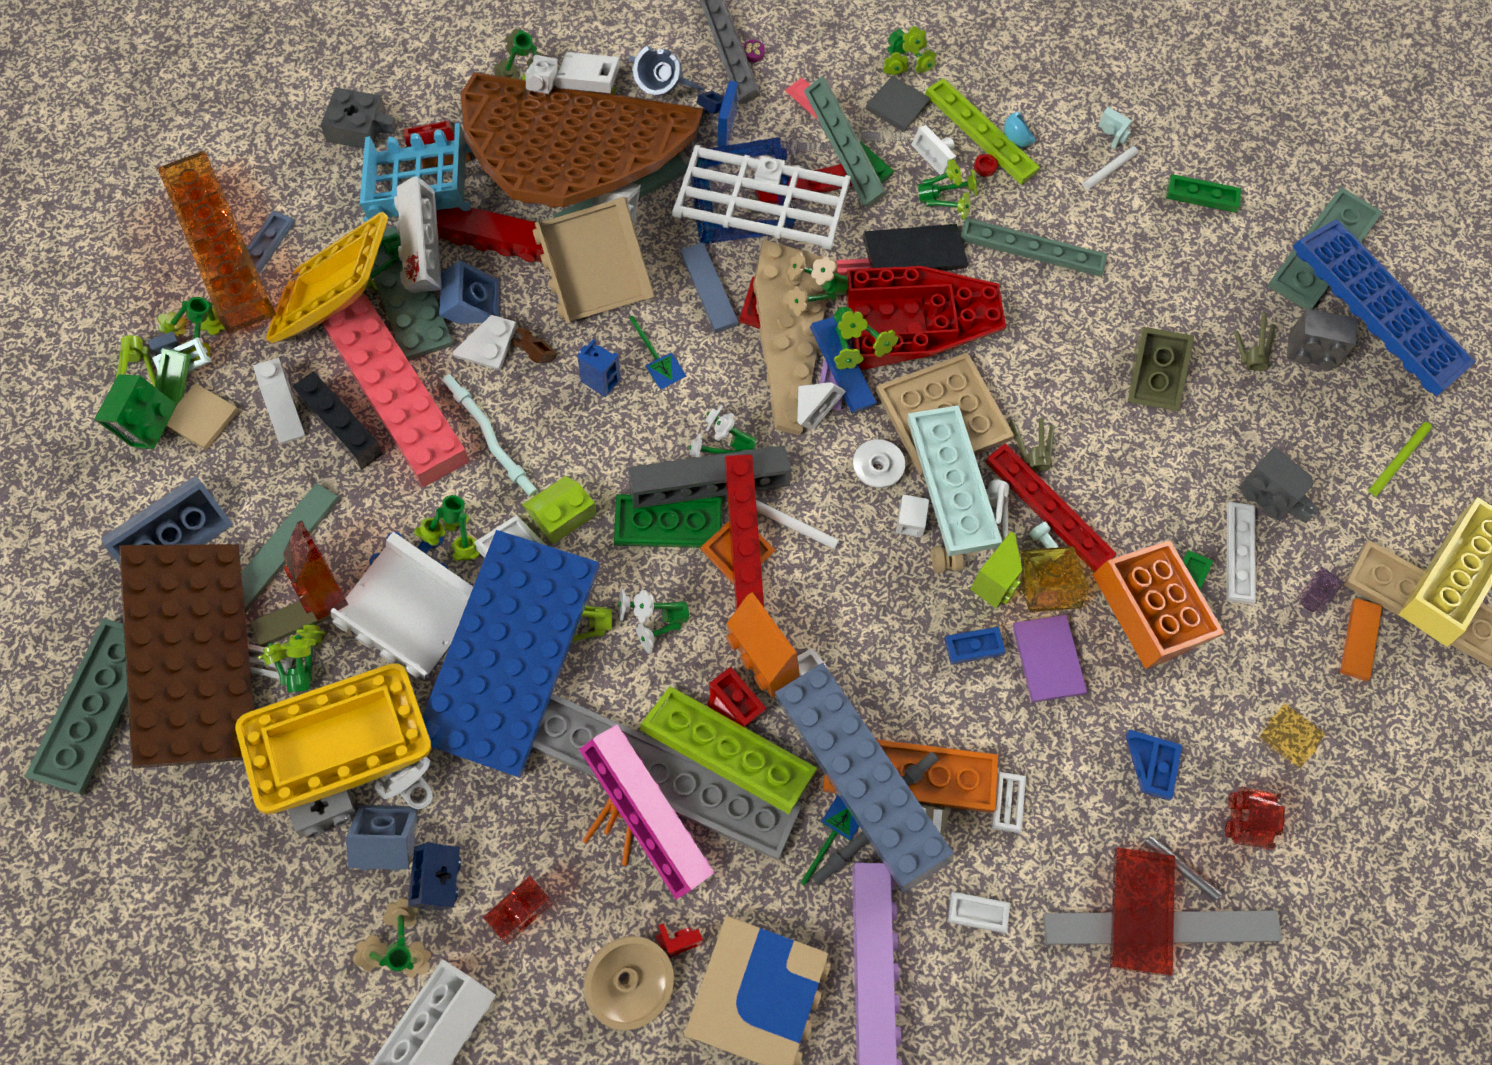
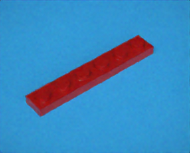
[985,443,1117,572]
[724,455,764,610]

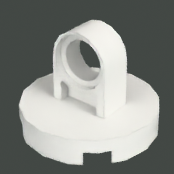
[375,757,432,809]

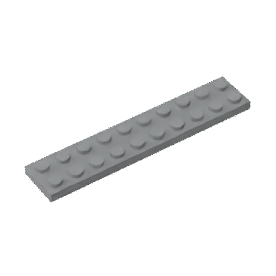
[532,694,802,860]

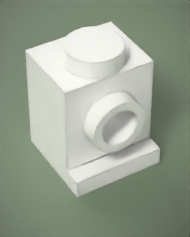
[526,55,557,94]

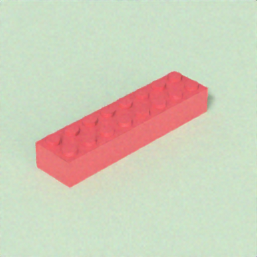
[322,294,469,488]

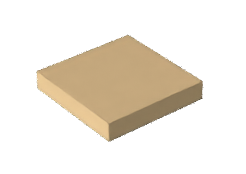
[166,383,239,450]

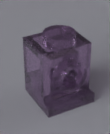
[1296,567,1345,614]

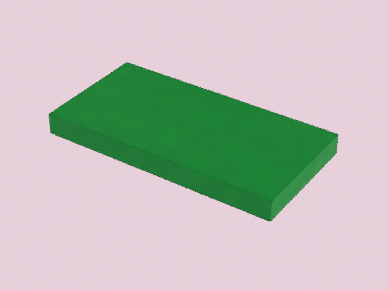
[614,494,722,548]

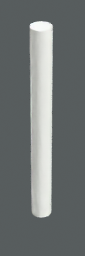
[756,500,839,550]

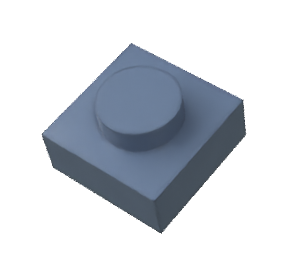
[148,331,181,355]

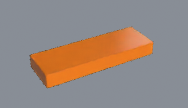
[1340,598,1382,681]

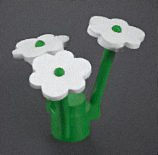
[618,589,689,654]

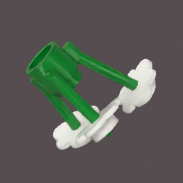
[689,405,757,457]

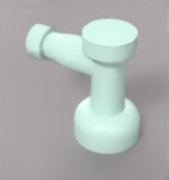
[1029,521,1066,568]

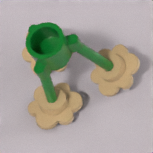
[788,252,848,316]
[353,897,431,978]

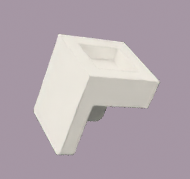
[895,495,929,538]

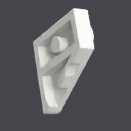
[452,315,517,370]

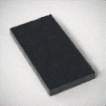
[862,224,969,271]

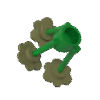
[494,29,549,79]

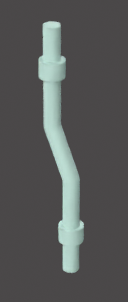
[442,374,538,497]

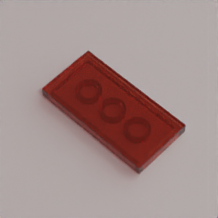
[1110,847,1175,977]

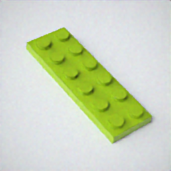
[640,686,817,815]

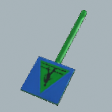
[629,316,686,390]
[801,795,859,885]

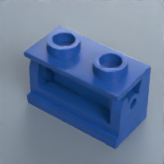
[577,339,621,397]

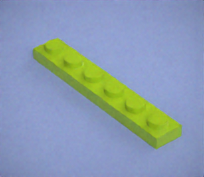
[925,78,1040,185]

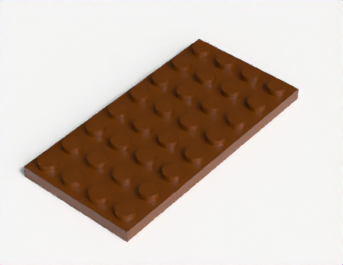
[119,544,254,769]

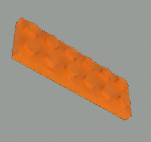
[822,739,998,813]

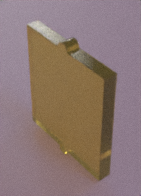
[1259,703,1325,768]

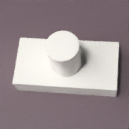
[912,125,956,175]

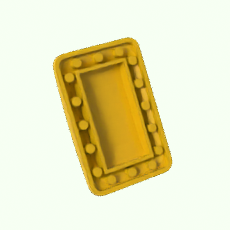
[266,212,388,343]
[236,663,431,814]

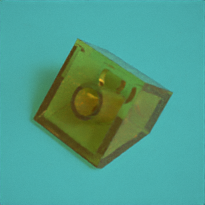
[1021,546,1089,612]

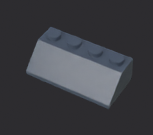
[101,476,233,565]

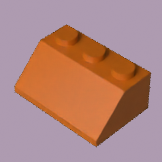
[726,592,800,698]

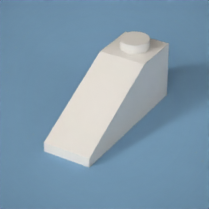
[253,358,306,444]

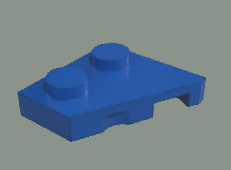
[1126,729,1182,801]

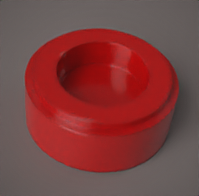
[973,154,998,177]

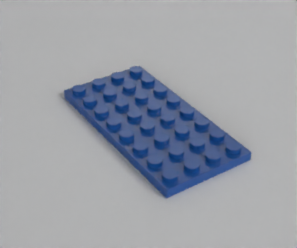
[1292,219,1476,396]
[422,530,600,778]

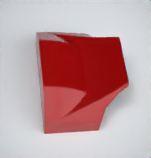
[707,666,767,727]

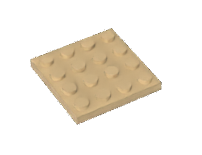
[875,352,1014,476]

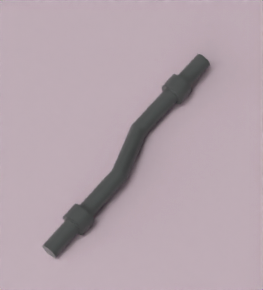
[811,751,939,886]

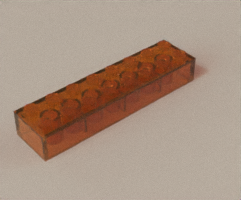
[157,150,277,334]

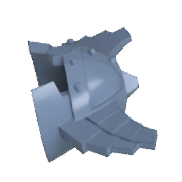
[628,45,705,95]

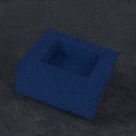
[696,90,724,113]

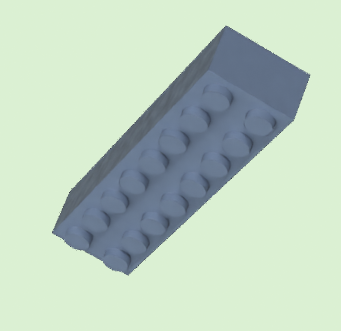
[775,663,954,894]

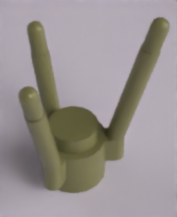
[1234,312,1275,371]
[1010,417,1055,471]

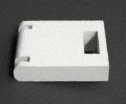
[555,52,620,93]

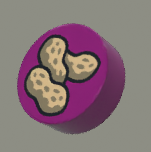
[743,40,765,63]

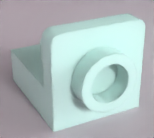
[1098,107,1132,149]

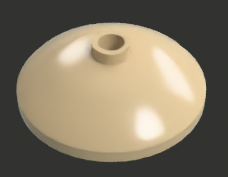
[584,936,674,1030]

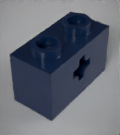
[408,842,461,911]

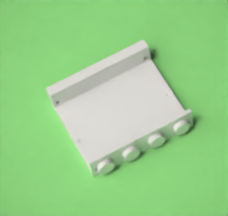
[331,532,473,680]

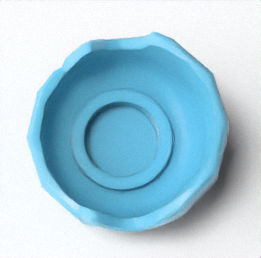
[1004,111,1036,148]

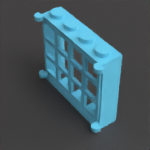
[360,123,472,222]

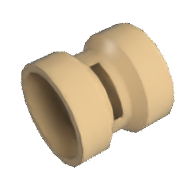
[931,546,964,573]

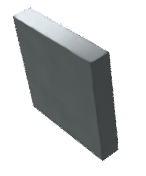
[866,75,931,132]

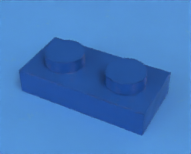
[944,627,1006,665]

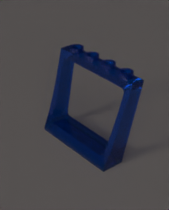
[690,137,796,244]

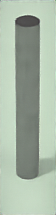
[1144,834,1222,901]

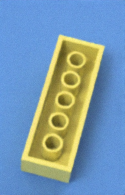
[1398,497,1492,647]

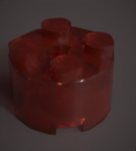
[1225,786,1285,850]

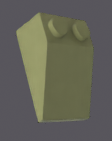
[1128,327,1194,411]

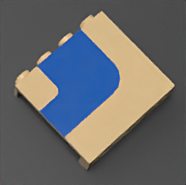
[684,916,831,1065]

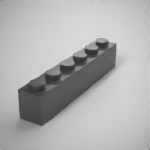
[628,445,791,509]

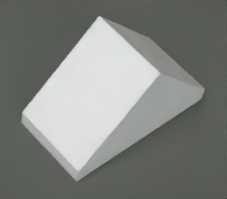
[797,383,846,430]

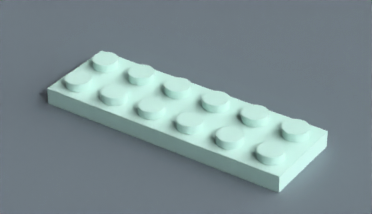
[907,405,1002,556]

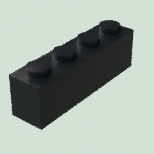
[292,371,383,470]

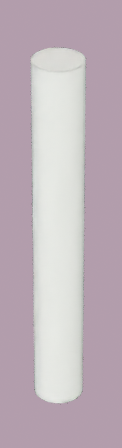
[1082,146,1138,190]

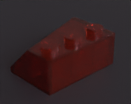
[283,520,349,621]

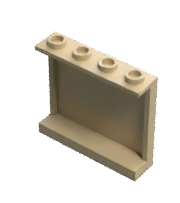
[533,197,655,323]

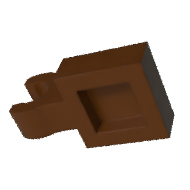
[511,327,558,364]

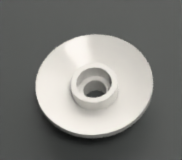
[853,439,905,488]

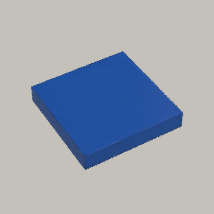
[717,81,738,149]

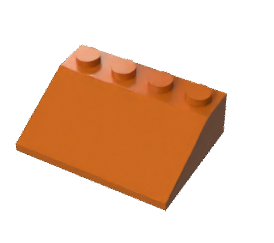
[1093,540,1225,669]

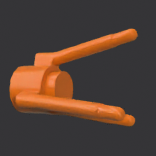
[583,797,633,866]

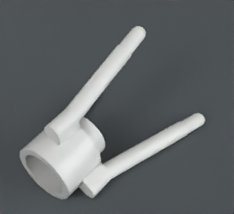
[986,480,1010,540]

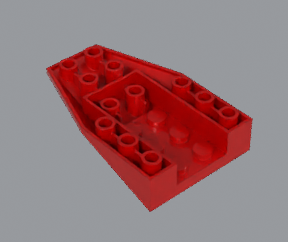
[846,266,1006,370]

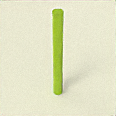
[1368,422,1432,497]

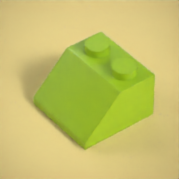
[522,476,596,544]
[970,532,1022,609]

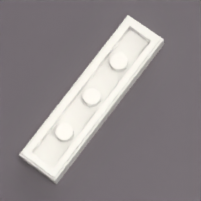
[1226,502,1256,605]

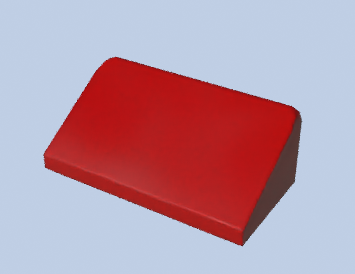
[403,120,454,147]

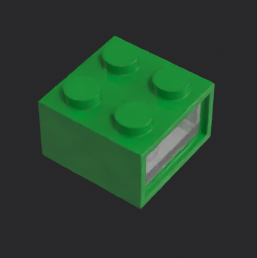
[94,374,177,450]

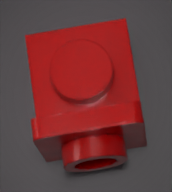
[655,923,703,958]

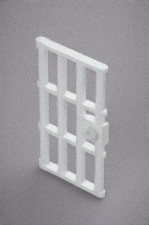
[672,144,851,250]

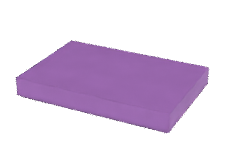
[1012,615,1087,703]

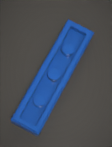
[810,317,876,414]

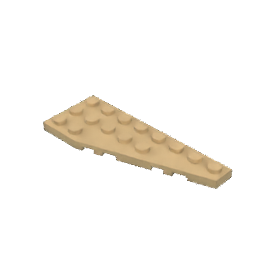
[753,240,834,435]

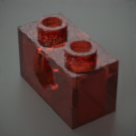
[483,876,552,945]

